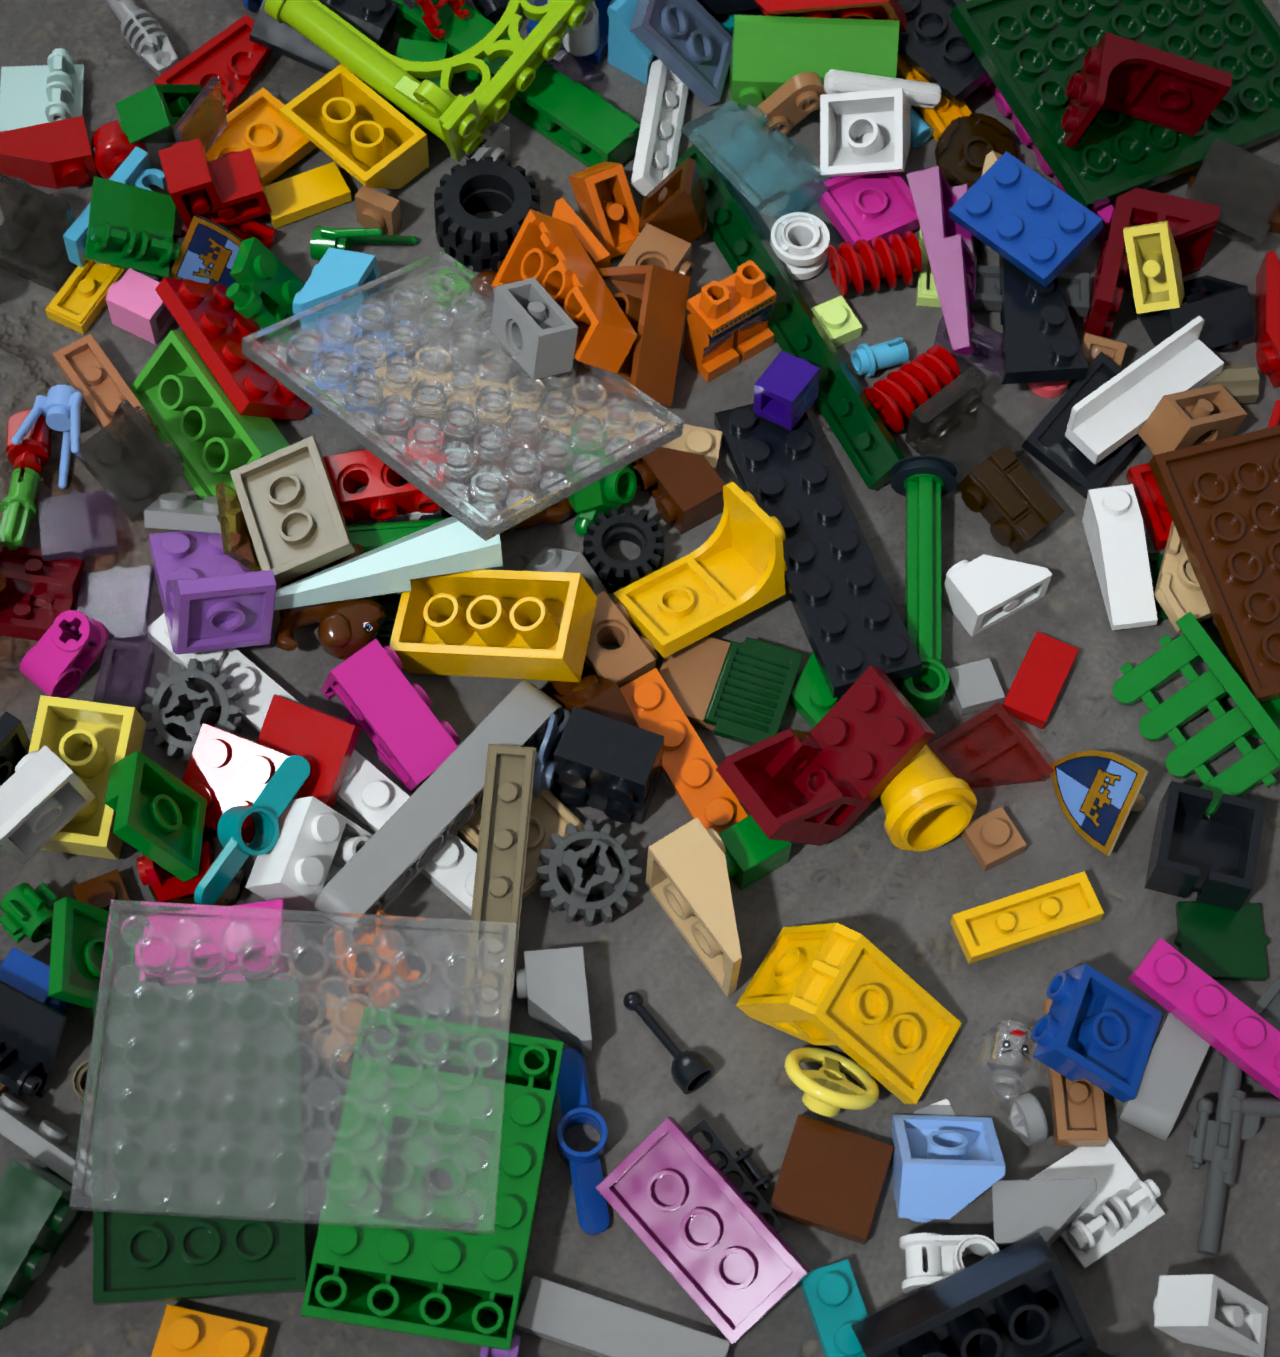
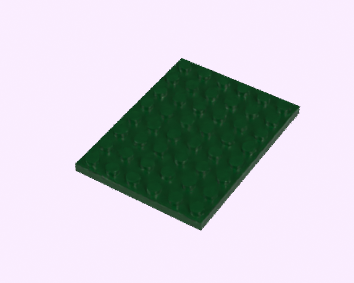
[950,0,1280,210]

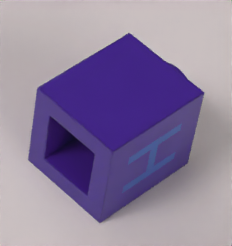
[753,350,820,431]

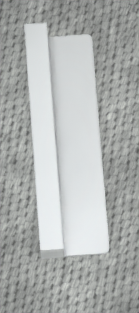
[1065,316,1224,464]

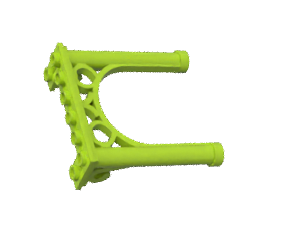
[264,0,595,163]

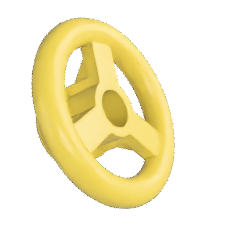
[784,1047,879,1117]

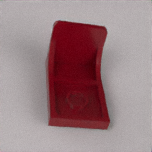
[1060,32,1232,148]

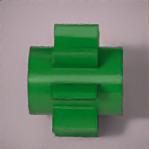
[0,882,58,943]

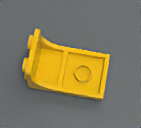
[613,482,787,658]

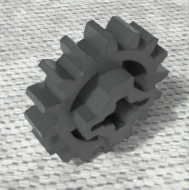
[141,659,246,761]
[536,820,642,927]

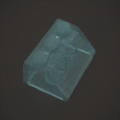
[681,100,828,219]

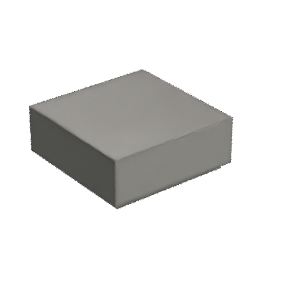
[947,658,1005,715]

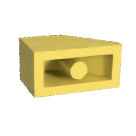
[1123,221,1185,314]

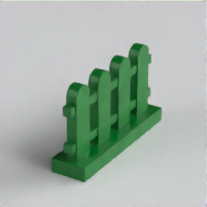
[1113,611,1280,816]

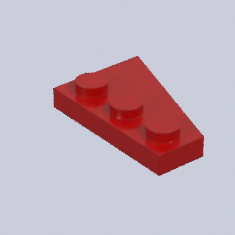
[154,14,273,134]

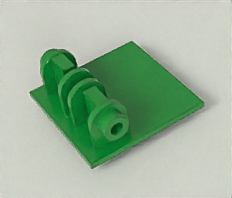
[84,176,180,278]

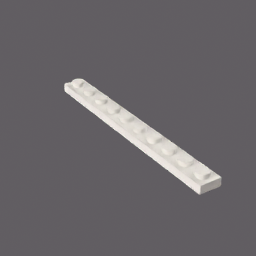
[145,613,477,916]

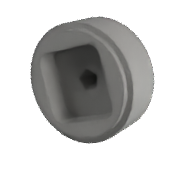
[1008,1092,1048,1146]

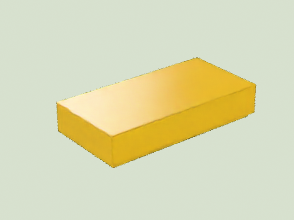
[265,162,352,229]

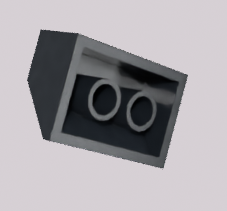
[249,0,399,83]

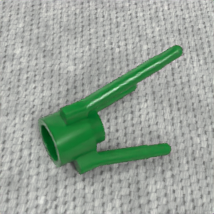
[310,226,418,295]

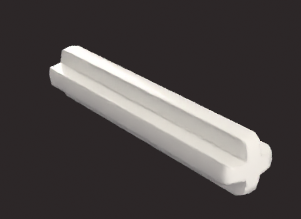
[824,69,941,108]

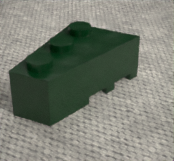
[0,1159,93,1330]

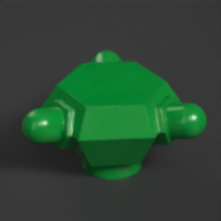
[564,440,637,537]

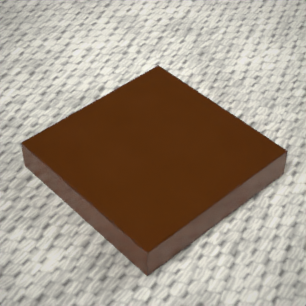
[769,1114,894,1245]

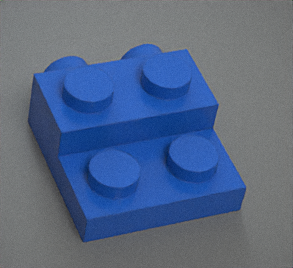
[1032,963,1163,1102]

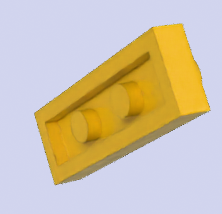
[950,871,1104,964]

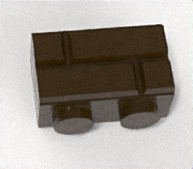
[958,444,1064,553]

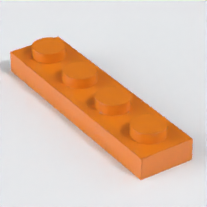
[619,668,748,834]

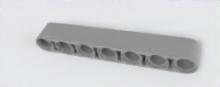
[314,680,564,938]

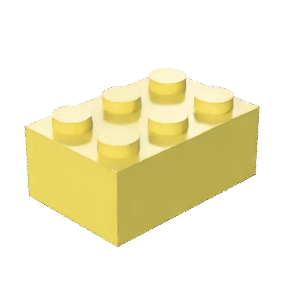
[28,695,147,860]

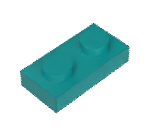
[799,1259,868,1357]

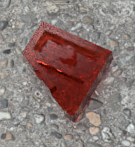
[928,702,1053,788]

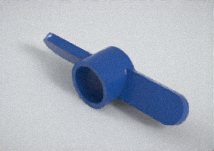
[557,1048,610,1235]

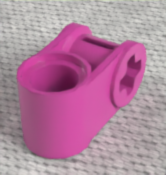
[19,610,109,698]

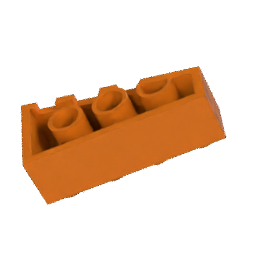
[492,209,638,374]

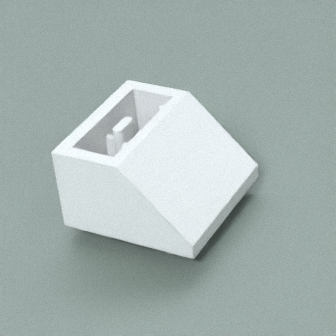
[245,796,373,924]

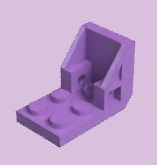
[149,527,276,655]

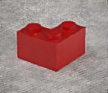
[158,138,272,230]

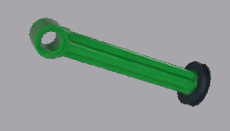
[890,455,957,718]

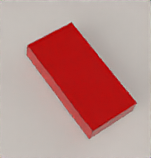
[1001,631,1079,729]

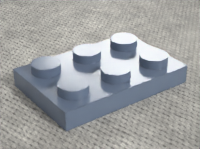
[630,0,732,106]

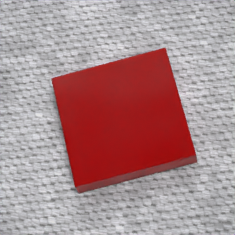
[257,694,362,809]

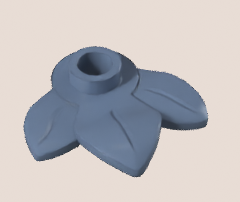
[533,709,571,796]

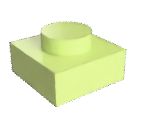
[811,295,863,347]

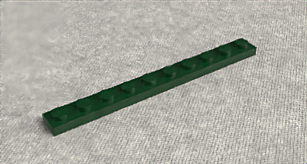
[676,141,906,491]

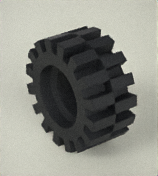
[583,507,665,593]

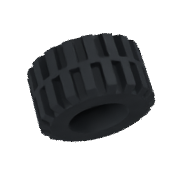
[434,157,540,272]

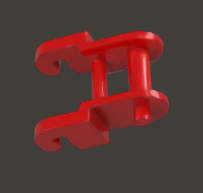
[416,0,469,39]

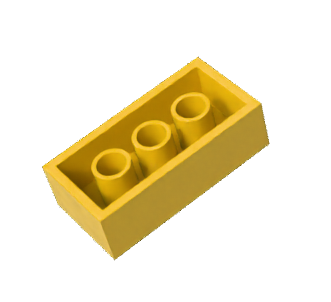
[389,569,597,682]

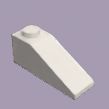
[1082,484,1158,631]

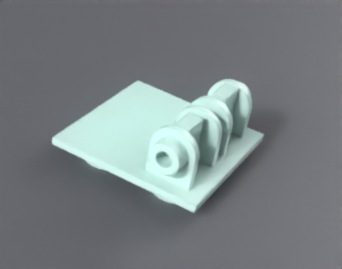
[0,48,84,132]

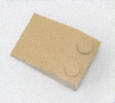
[645,817,742,997]

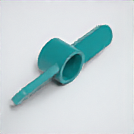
[194,755,310,908]

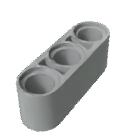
[1118,1011,1210,1142]

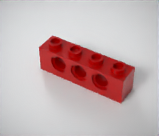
[323,437,455,525]

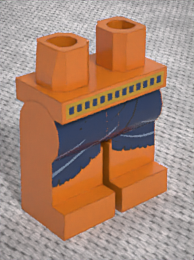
[682,260,777,383]

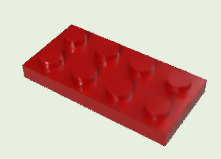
[155,277,311,421]

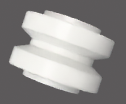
[770,212,830,280]

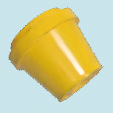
[879,744,977,852]

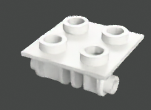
[1029,1137,1165,1269]

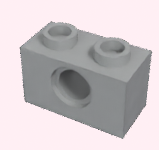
[490,278,578,380]

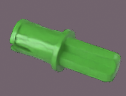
[0,467,41,551]

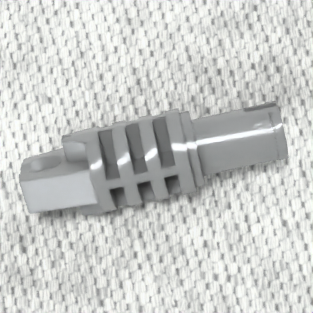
[106,0,180,76]

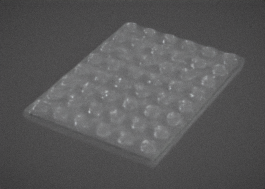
[242,250,684,541]
[69,899,518,1234]

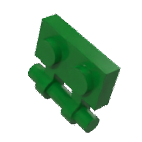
[226,237,305,348]

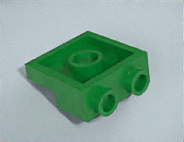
[105,750,207,882]

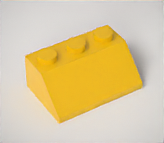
[279,64,429,190]

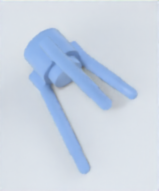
[11,385,83,489]

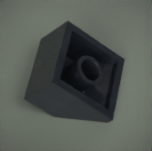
[1131,275,1255,351]

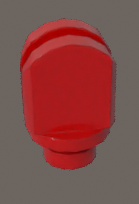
[6,410,51,477]

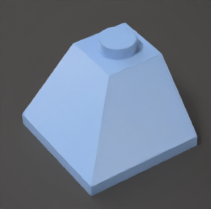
[892,1114,1006,1222]

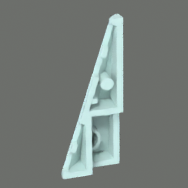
[274,501,503,610]

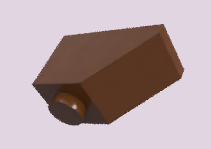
[638,157,708,243]

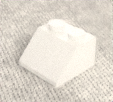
[820,88,911,178]
[0,745,96,865]

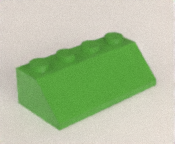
[729,15,899,111]
[130,330,290,503]

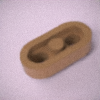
[752,72,826,138]

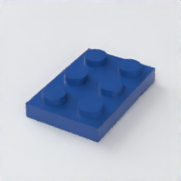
[949,151,1104,288]

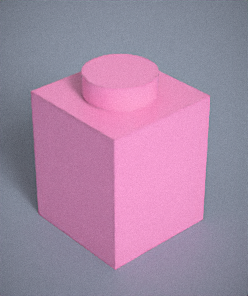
[106,268,175,345]

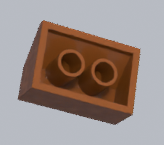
[575,264,691,407]

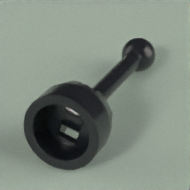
[623,991,715,1095]

